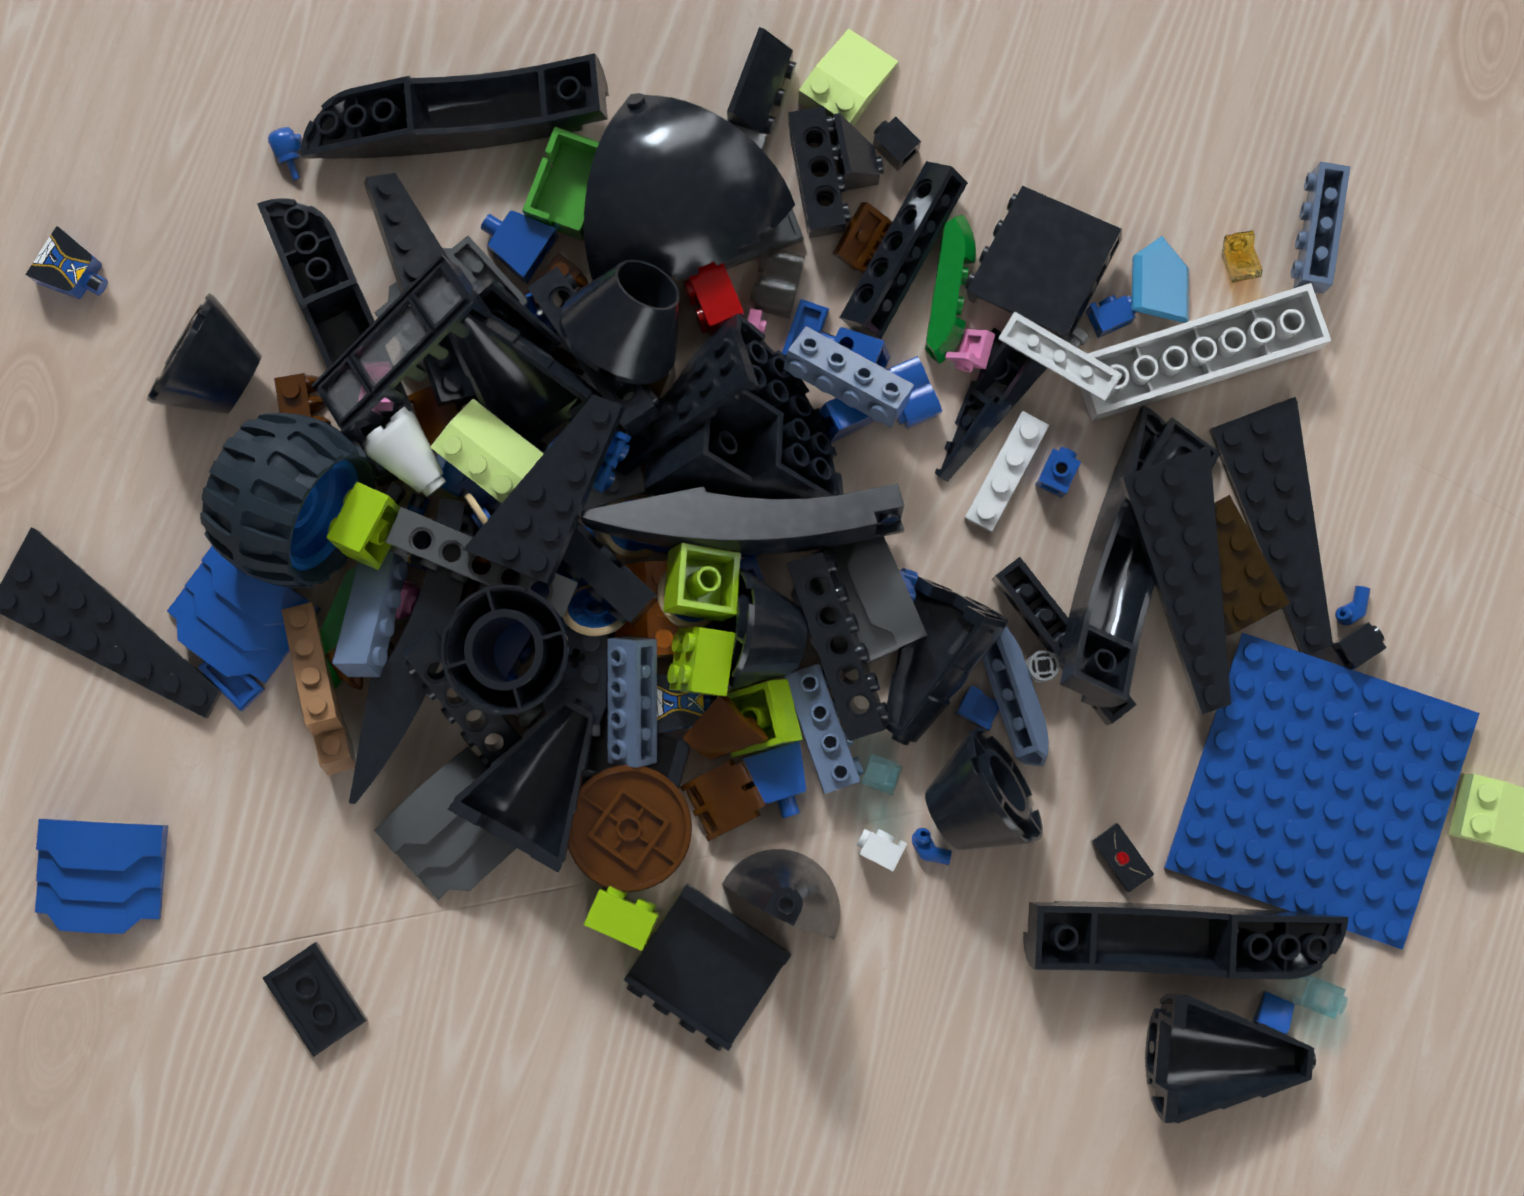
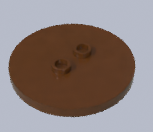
[568,765,692,892]

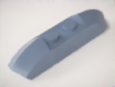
[982,627,1049,767]

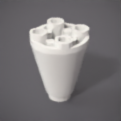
[362,407,446,497]

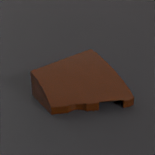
[683,696,769,759]

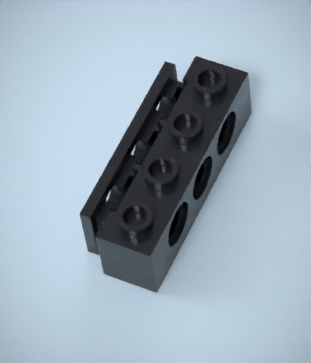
[788,106,850,238]

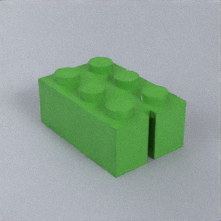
[522,127,599,241]

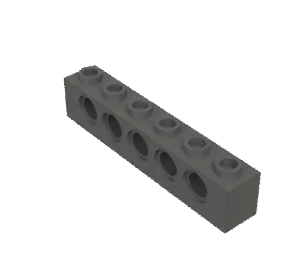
[386,507,578,618]

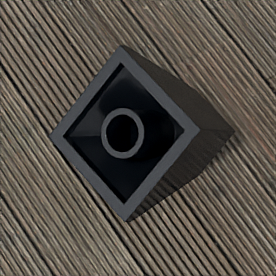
[832,113,884,191]

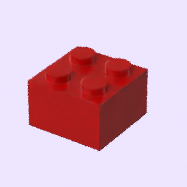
[683,261,744,336]

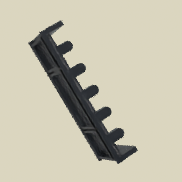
[311,254,492,445]

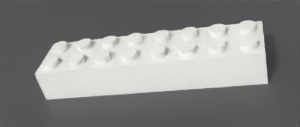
[1080,283,1332,421]

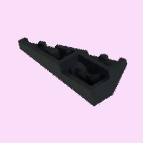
[935,328,1047,482]

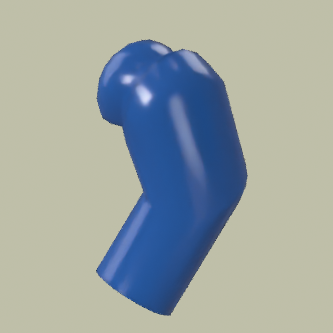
[1335,586,1371,625]
[912,828,952,865]

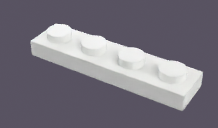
[999,312,1122,402]
[964,411,1049,533]

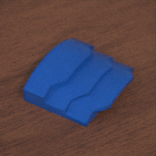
[167,546,321,684]
[35,819,168,934]

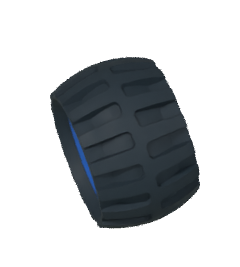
[200,413,376,588]

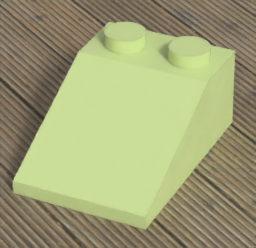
[798,29,898,126]
[1448,774,1524,854]

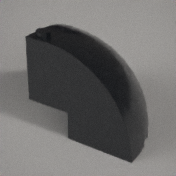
[584,93,795,281]
[644,313,843,499]

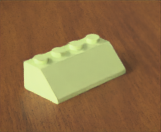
[430,399,544,503]

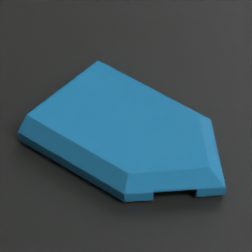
[1131,236,1189,323]

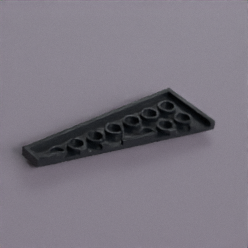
[364,173,478,407]

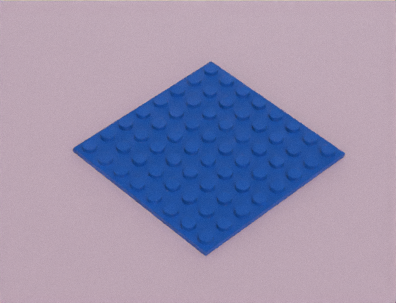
[1164,633,1480,950]

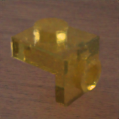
[1221,230,1263,283]

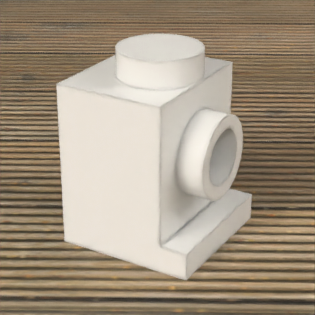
[856,829,907,871]

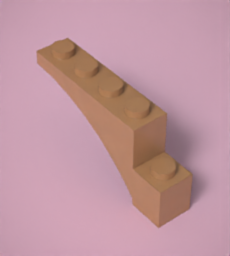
[281,602,356,776]

